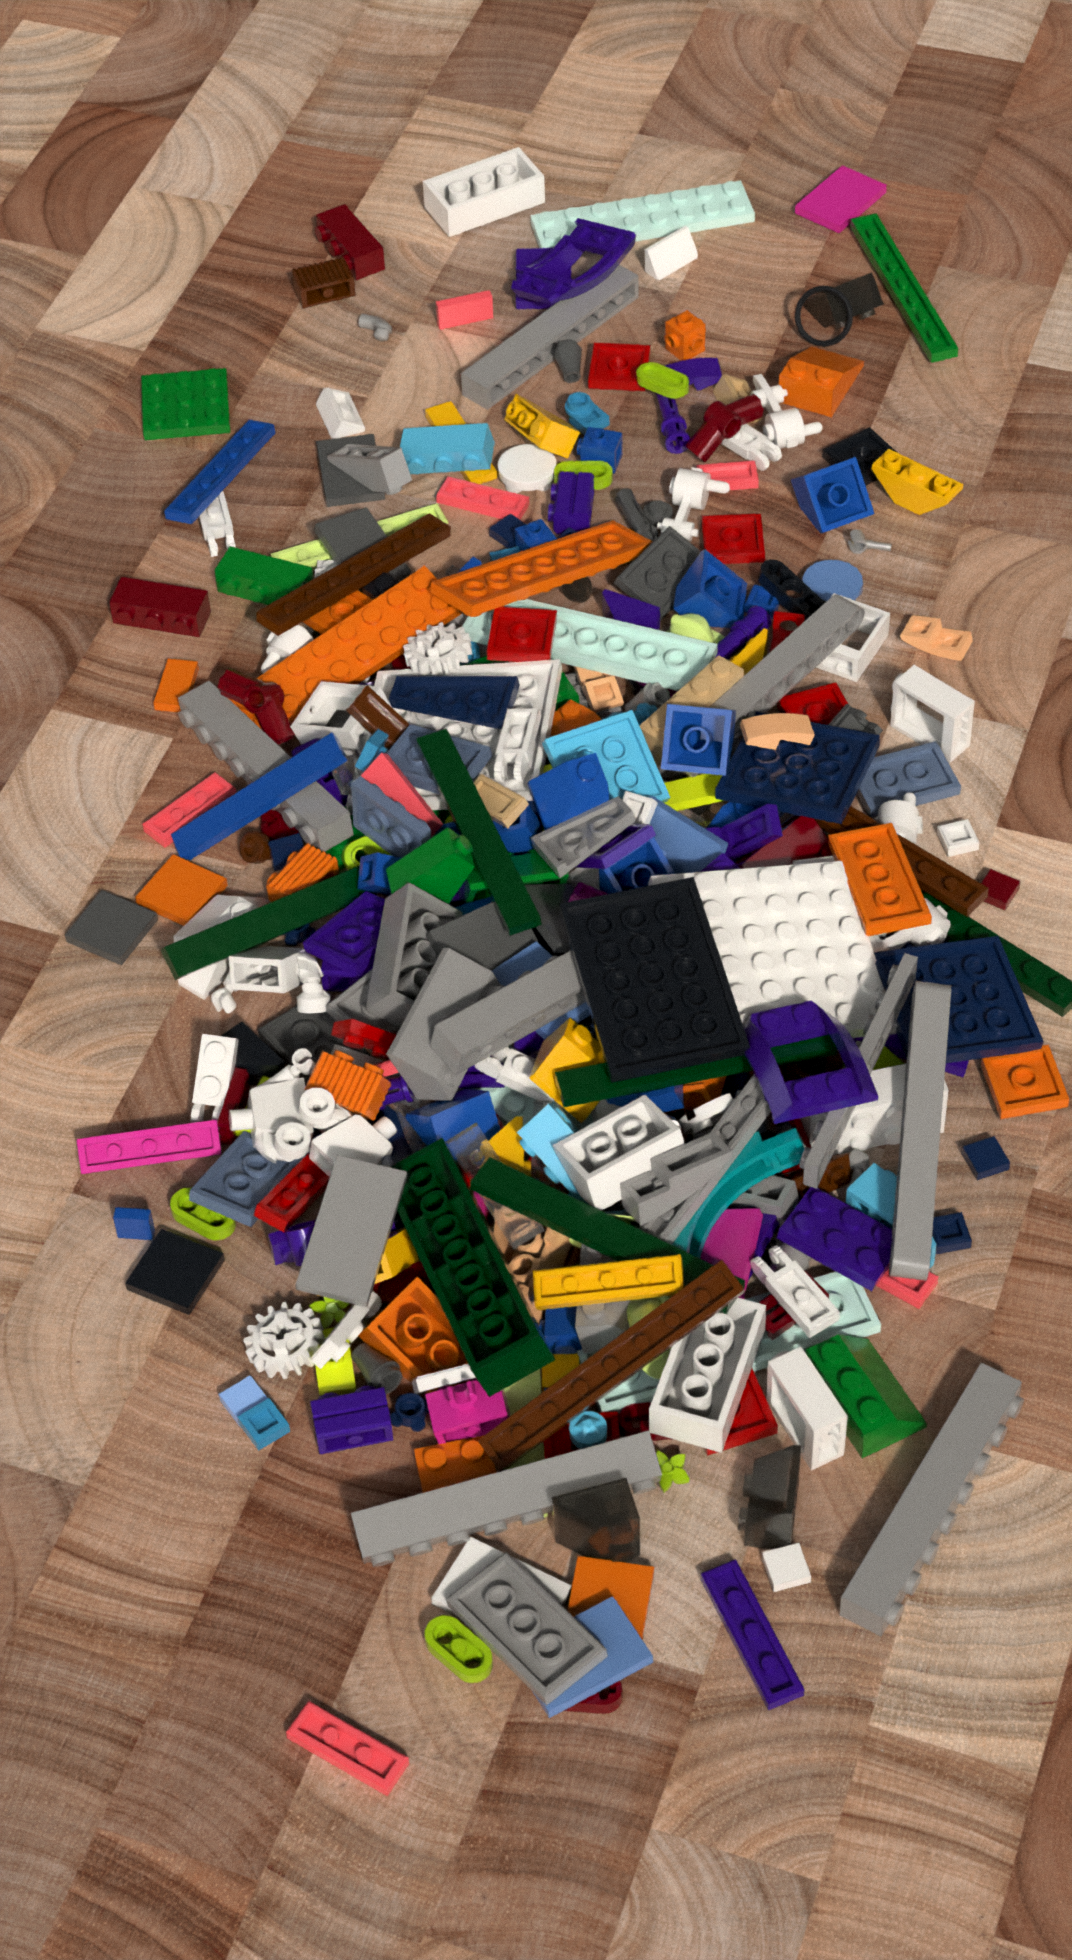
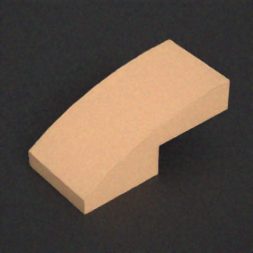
[900,615,973,661]
[573,666,624,712]
[740,713,815,750]

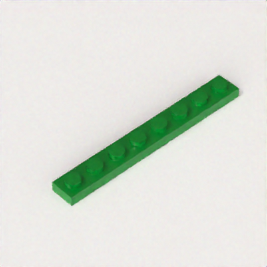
[850,213,958,363]

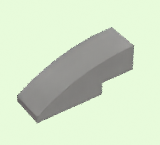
[620,1131,733,1226]

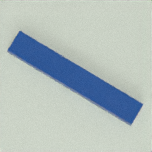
[164,420,275,524]
[171,732,348,861]

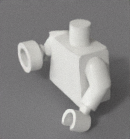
[211,946,331,1013]
[229,1048,316,1163]
[299,1088,397,1177]

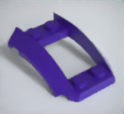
[511,218,636,305]
[744,1000,879,1124]

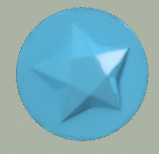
[569,1411,607,1449]

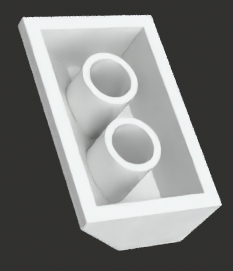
[553,1095,685,1211]

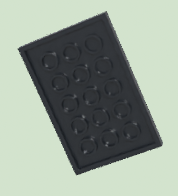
[560,877,750,1083]

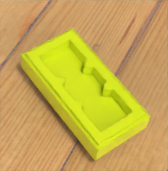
[315,1327,356,1396]

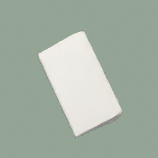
[645,226,698,280]
[316,387,366,439]

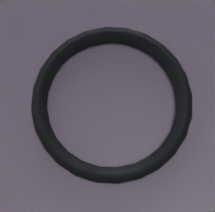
[795,286,853,347]

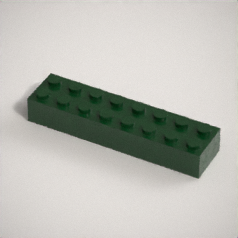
[390,1138,556,1397]

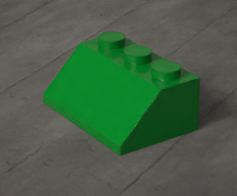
[458,849,569,905]
[806,1334,927,1459]

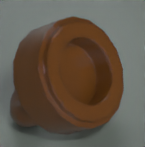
[239,831,271,864]

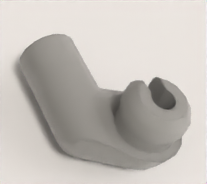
[359,313,392,342]

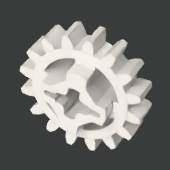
[403,622,472,676]
[244,1302,325,1379]

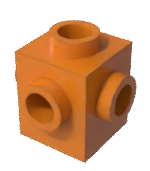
[665,310,706,361]

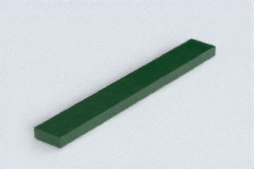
[416,728,542,936]
[161,866,379,980]
[555,1035,837,1107]
[470,1157,745,1314]

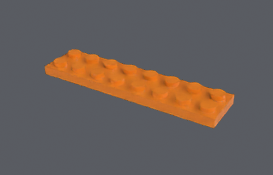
[431,520,653,617]
[228,565,463,730]

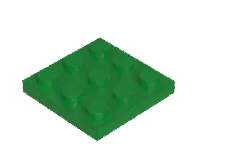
[141,368,231,441]

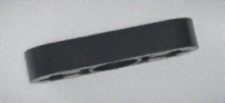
[758,559,825,621]

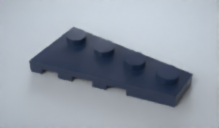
[389,676,520,730]

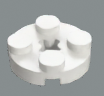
[678,1090,742,1140]

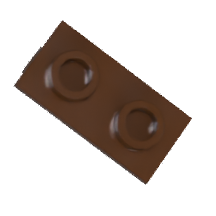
[782,1152,851,1201]

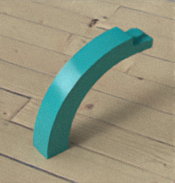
[672,1128,806,1258]

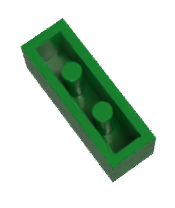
[214,546,314,605]

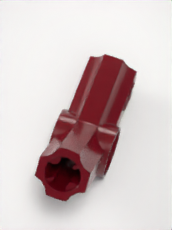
[685,394,764,463]
[218,668,295,745]

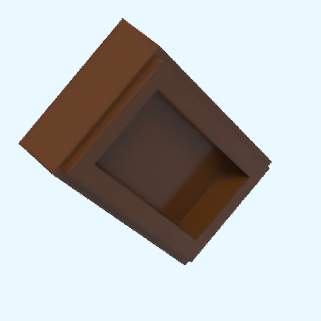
[346,685,410,750]

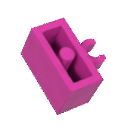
[425,1378,510,1444]

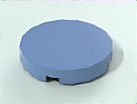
[802,560,863,602]

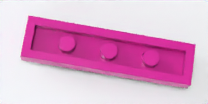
[76,1120,222,1174]

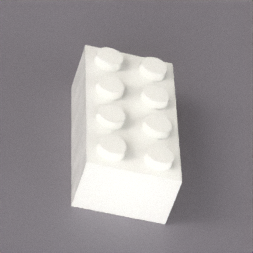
[423,147,545,237]
[800,1064,949,1155]
[649,1298,766,1453]

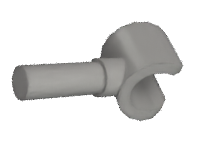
[847,529,892,554]
[849,1149,869,1186]

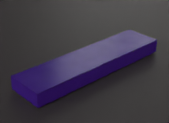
[700,1559,805,1711]

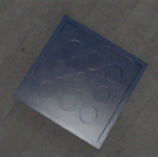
[715,711,880,824]
[874,936,1044,1063]

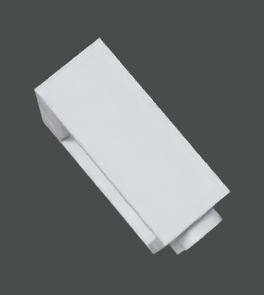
[816,593,890,682]
[890,665,975,763]
[290,681,392,755]
[766,1346,847,1471]

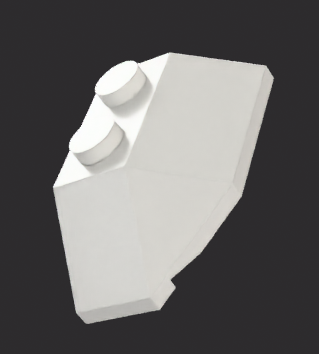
[173,895,271,1000]

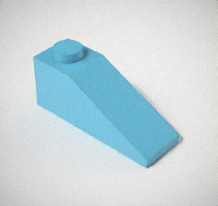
[846,1163,937,1269]

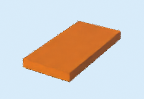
[828,823,932,936]

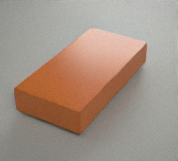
[153,658,199,712]

